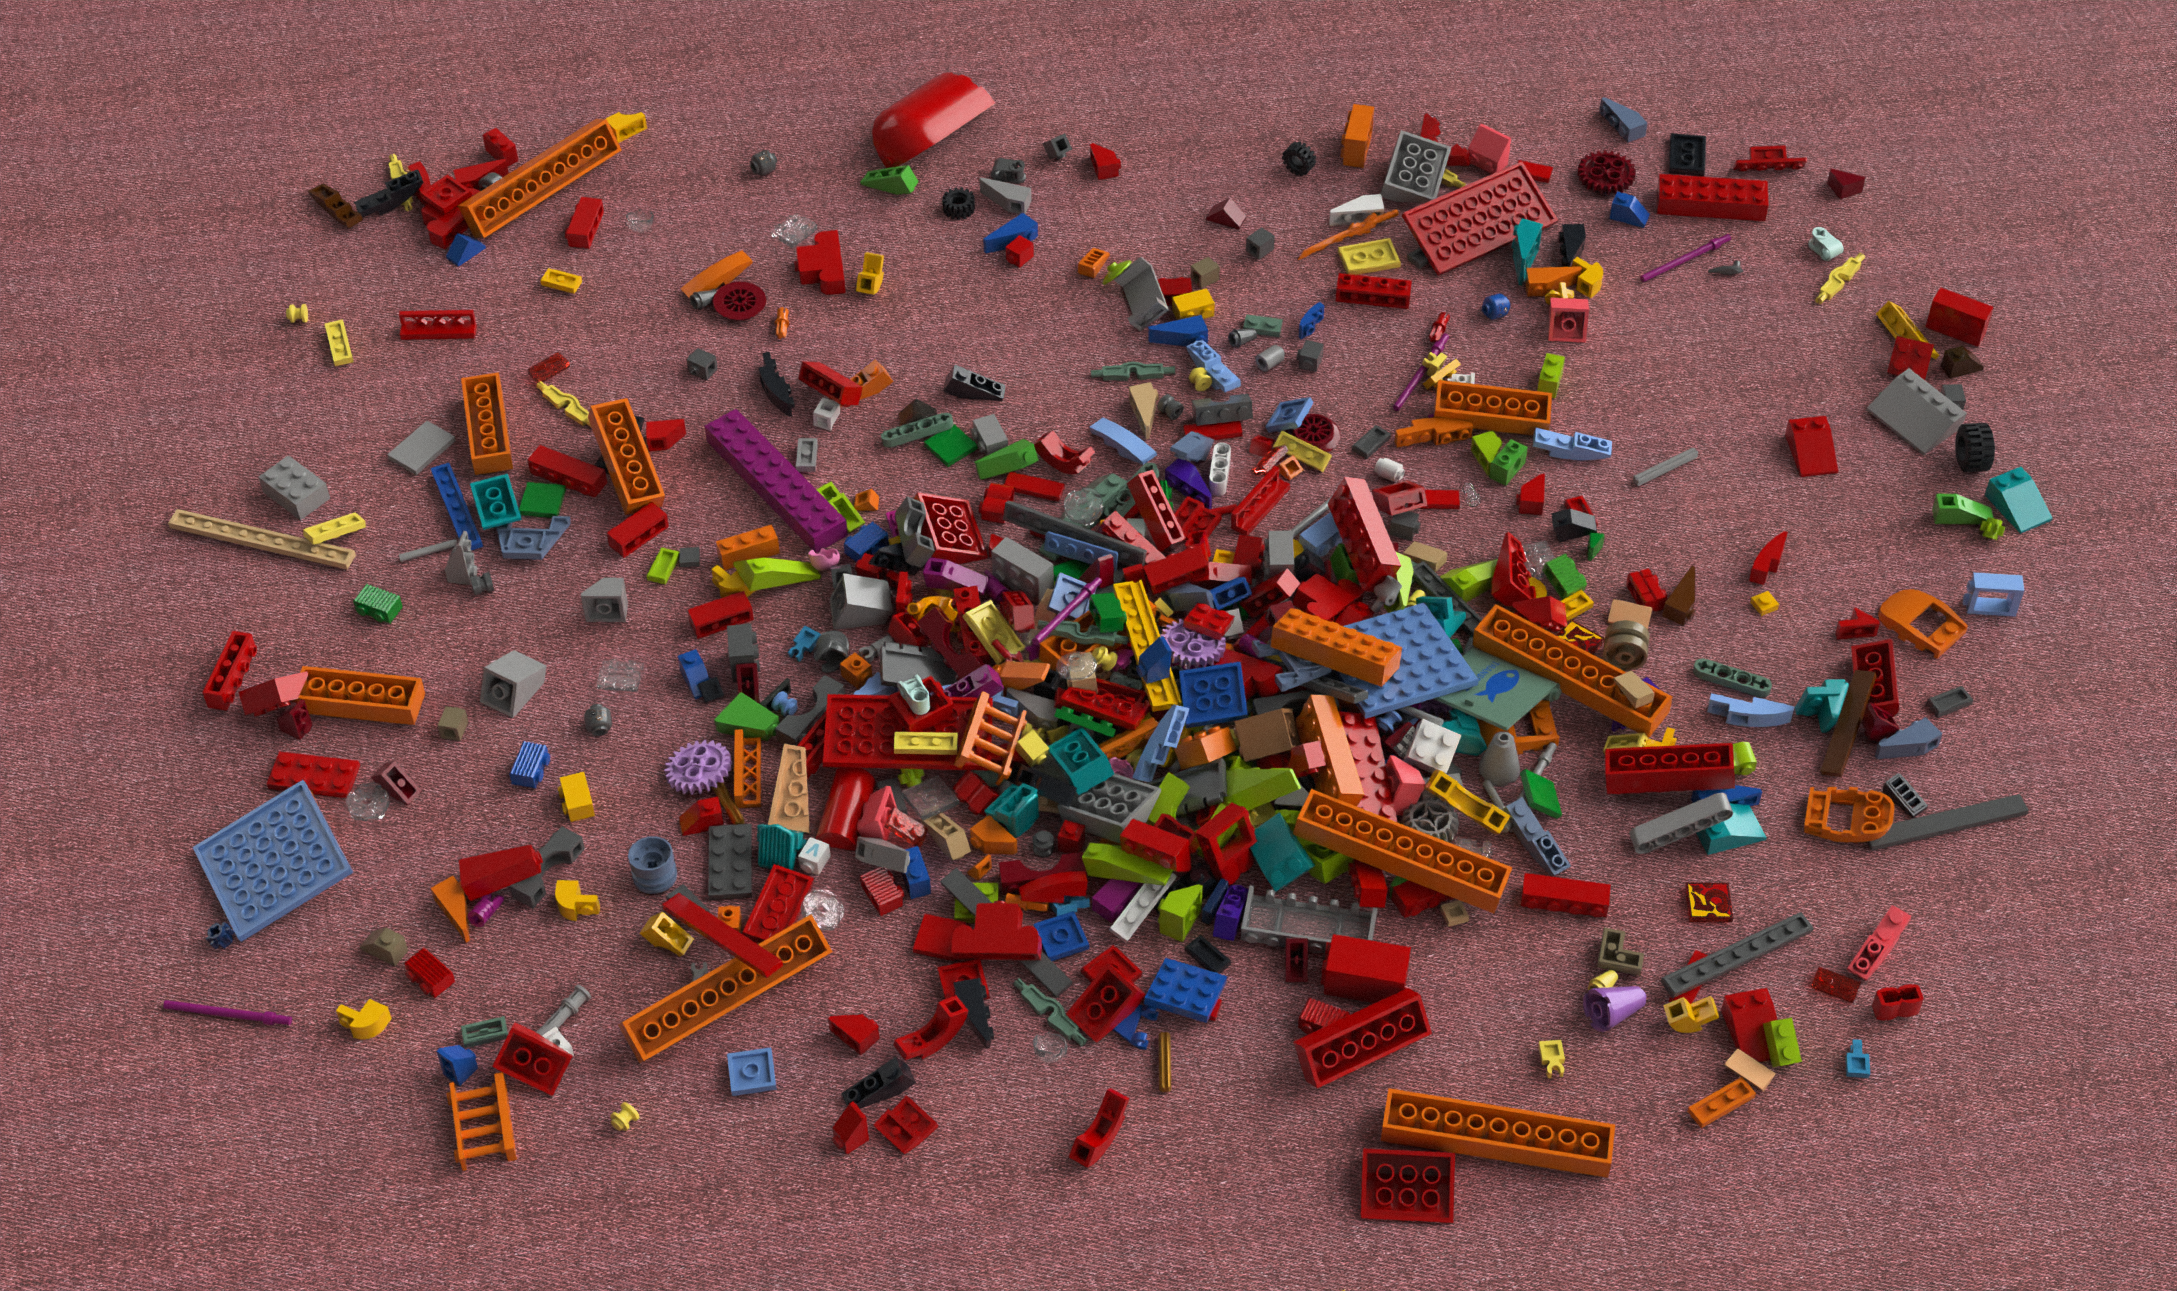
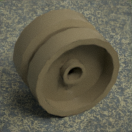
[1603,620,1650,671]

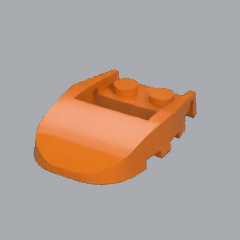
[1878,589,1968,659]
[1476,700,1559,755]
[1804,787,1894,842]

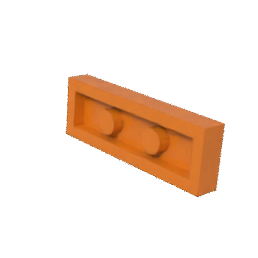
[1687,1077,1756,1128]

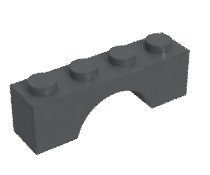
[895,496,935,568]
[775,675,845,746]
[1252,689,1340,716]
[510,826,585,909]

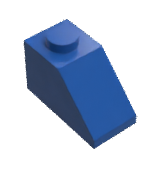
[1610,192,1650,228]
[1137,636,1172,684]
[677,649,709,699]
[436,1045,478,1086]

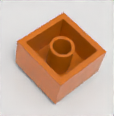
[1174,725,1237,770]

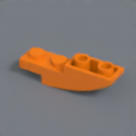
[1394,418,1473,448]

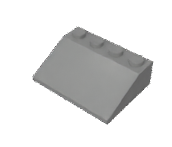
[1380,130,1451,203]
[1866,369,1967,455]
[1057,773,1161,844]

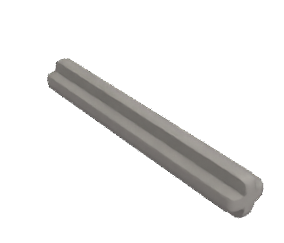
[1633,447,1698,486]

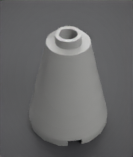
[1479,731,1520,787]

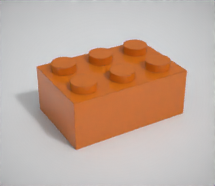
[1340,104,1374,168]

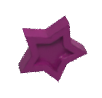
[1025,642,1040,661]

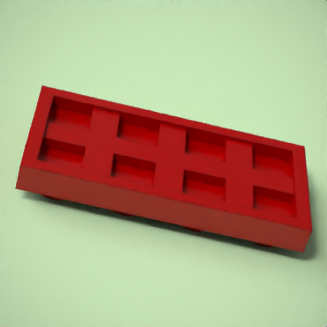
[267,751,360,798]

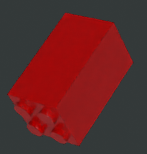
[1320,934,1411,1003]

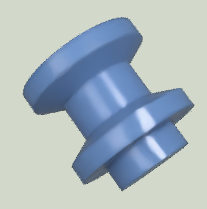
[771,691,798,717]
[1376,710,1402,733]

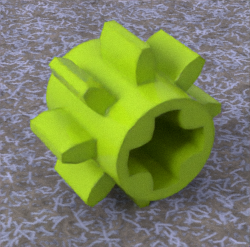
[1980,517,2005,540]
[897,769,925,788]

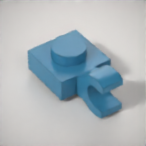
[1845,1039,1870,1078]

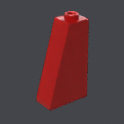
[459,845,543,902]

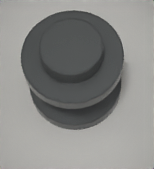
[1033,831,1054,858]

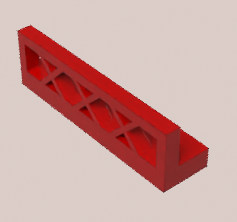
[399,310,477,340]
[1231,466,1290,535]

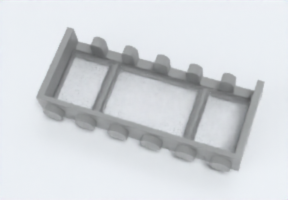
[1241,885,1378,953]

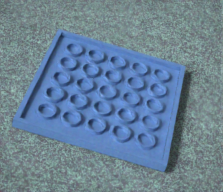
[1332,603,1478,719]
[193,780,354,942]

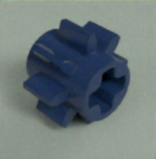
[206,922,235,949]

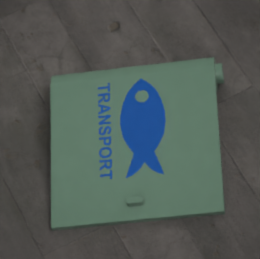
[1433,648,1562,731]

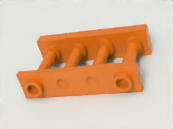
[954,691,1027,786]
[446,1072,517,1171]

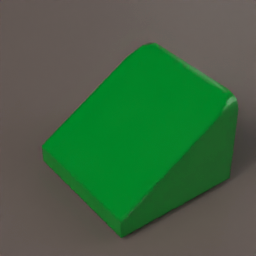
[1588,533,1605,561]

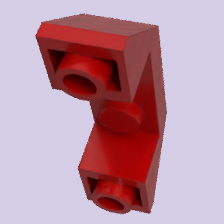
[1420,113,1471,166]

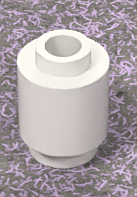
[1374,458,1405,482]

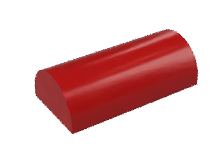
[1851,639,1900,718]
[815,767,876,851]

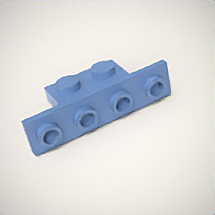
[1044,531,1118,571]

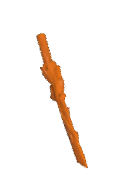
[1298,209,1399,260]

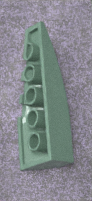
[1039,473,1128,561]

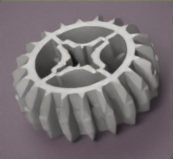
[1401,797,1459,842]

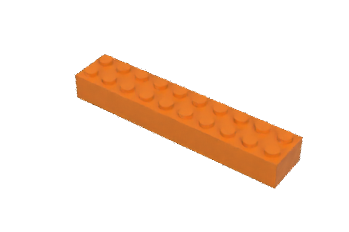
[458,119,622,238]
[1473,604,1673,738]
[1293,789,1513,914]
[618,914,833,1063]
[1381,1088,1615,1178]

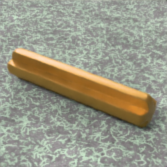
[711,782,745,825]
[1158,1032,1171,1093]

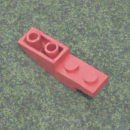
[1847,905,1911,981]

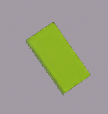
[647,547,680,585]

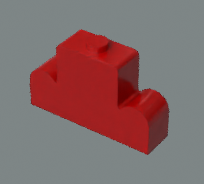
[421,188,480,250]
[794,230,846,295]
[1292,574,1366,622]
[1209,648,1284,701]
[951,901,1042,961]

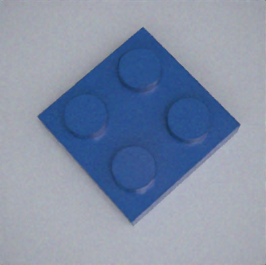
[1034,911,1089,961]

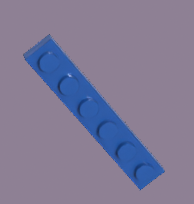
[431,463,483,551]

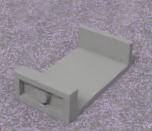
[1114,257,1169,332]

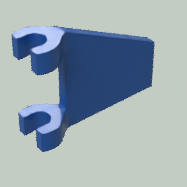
[1113,1005,1159,1050]

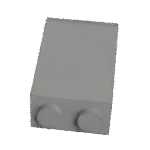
[830,573,894,630]
[480,650,547,718]

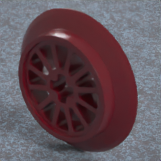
[713,281,766,321]
[1286,414,1341,452]

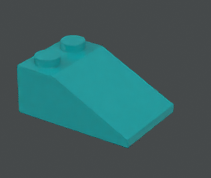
[1511,218,1543,286]
[1985,466,2053,534]
[470,474,522,530]
[1048,727,1115,795]
[1696,804,1767,855]
[1250,813,1315,892]

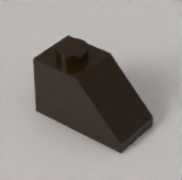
[1941,346,1984,379]

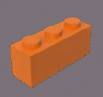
[716,524,780,570]

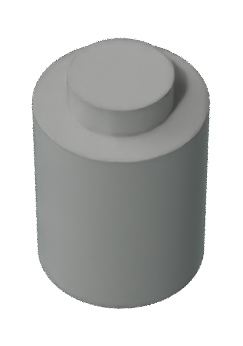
[1255,345,1285,372]

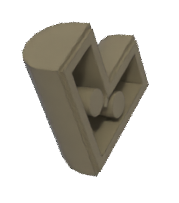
[1597,927,1644,976]

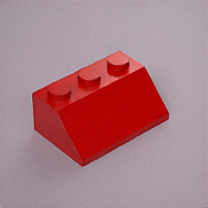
[238,671,308,717]
[1120,819,1191,872]

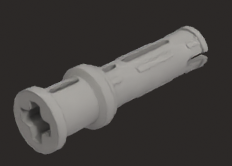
[536,985,591,1036]

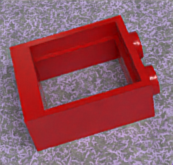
[1372,480,1428,516]
[888,676,954,732]
[1195,802,1257,871]

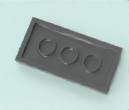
[708,824,752,900]

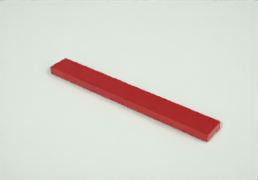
[662,893,783,978]

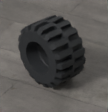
[1955,423,1995,472]

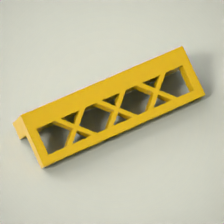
[1876,301,1940,359]

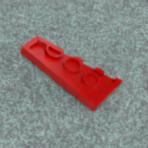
[1060,687,1151,731]

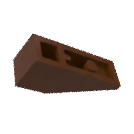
[1662,565,1696,626]

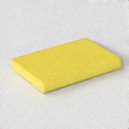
[1338,238,1401,275]
[962,600,1025,665]

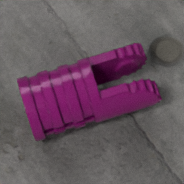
[984,569,1009,604]
[1239,634,1266,661]
[467,893,504,927]

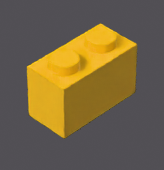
[1172,288,1215,320]
[557,772,595,822]

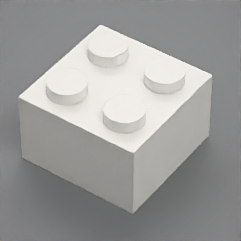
[1403,719,1461,774]

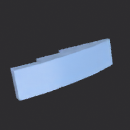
[1089,418,1157,465]
[1132,704,1189,782]

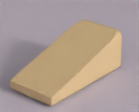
[1403,541,1447,573]
[1613,671,1655,709]

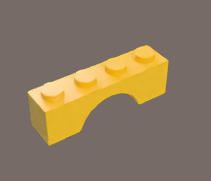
[1424,770,1510,834]

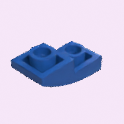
[1299,302,1324,339]

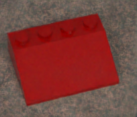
[914,492,988,565]
[1361,1148,1455,1223]

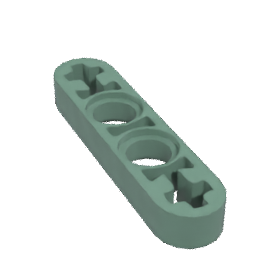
[881,413,954,448]
[1104,462,1159,518]
[1693,658,1772,698]

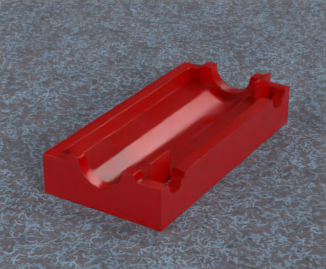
[742,864,814,943]

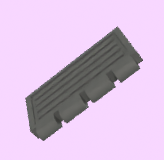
[879,641,958,687]
[1147,758,1227,817]

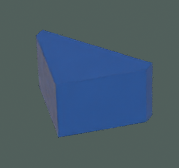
[446,233,486,267]

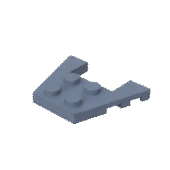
[497,516,571,560]
[1251,640,1332,692]

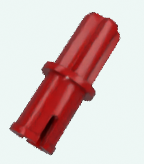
[1428,312,1450,342]

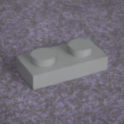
[796,438,818,472]

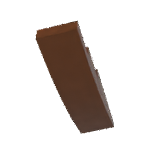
[308,183,363,228]

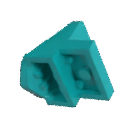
[1416,596,1466,638]
[1795,679,1849,733]
[1441,707,1487,756]
[984,783,1039,838]
[757,824,808,870]

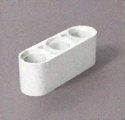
[1209,442,1231,496]

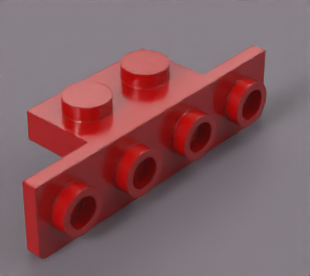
[1733,145,1807,172]

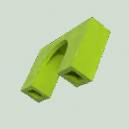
[1146,772,1237,859]

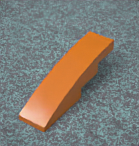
[680,250,753,299]

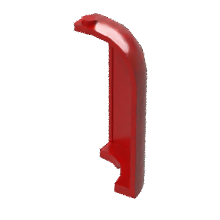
[872,72,995,168]

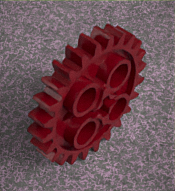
[1577,150,1636,195]

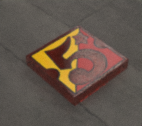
[1556,619,1604,655]
[1685,882,1733,923]

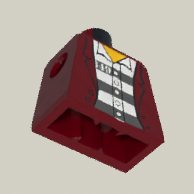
[1381,719,1421,767]

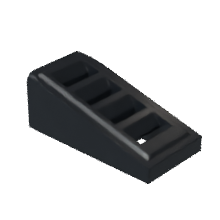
[1882,773,1928,818]

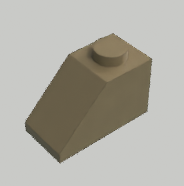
[360,928,408,966]

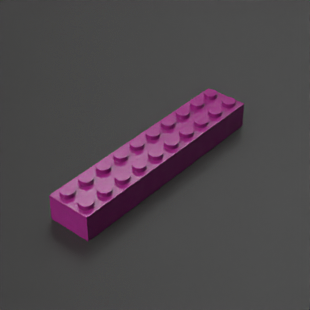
[704,409,848,553]

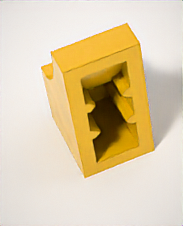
[605,112,647,143]
[639,912,694,957]

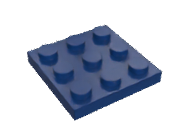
[1179,662,1248,728]
[1144,958,1227,1023]

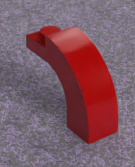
[1033,430,1095,475]
[893,995,969,1061]
[1069,1088,1130,1168]

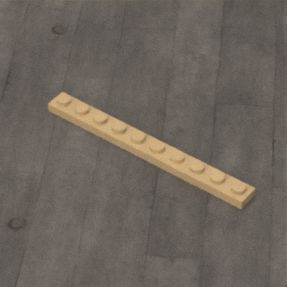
[168,509,356,570]

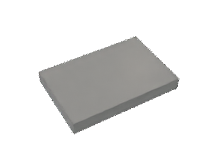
[387,421,456,475]

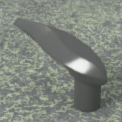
[1708,260,1743,275]

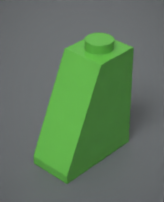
[714,692,780,741]

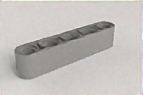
[1629,793,1733,854]

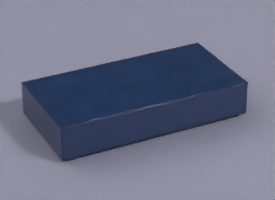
[1202,878,1228,925]

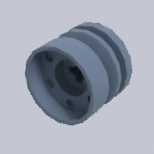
[628,836,677,894]

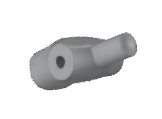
[1371,575,1402,613]

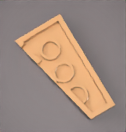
[768,744,810,834]

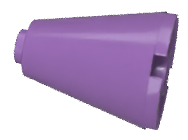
[1583,986,1646,1032]

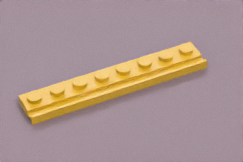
[1113,580,1182,712]

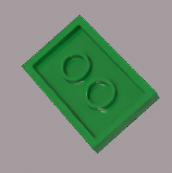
[1054,706,1116,737]

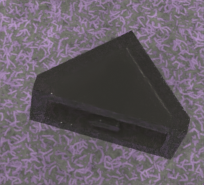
[898,398,937,426]

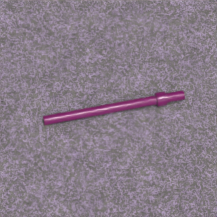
[1640,234,1731,282]
[1393,333,1449,411]
[1032,577,1102,645]
[163,1000,292,1025]

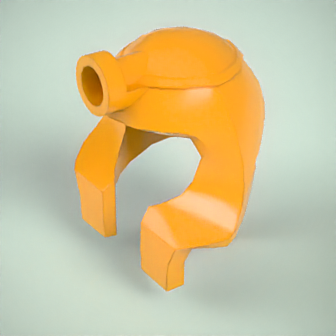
[907,596,960,644]

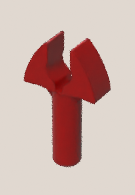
[992,639,1024,662]

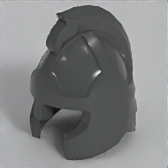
[814,630,849,673]

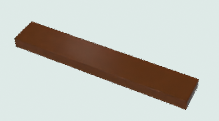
[1820,670,1877,778]

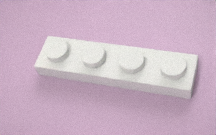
[1109,873,1177,943]

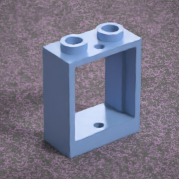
[1963,572,2024,617]

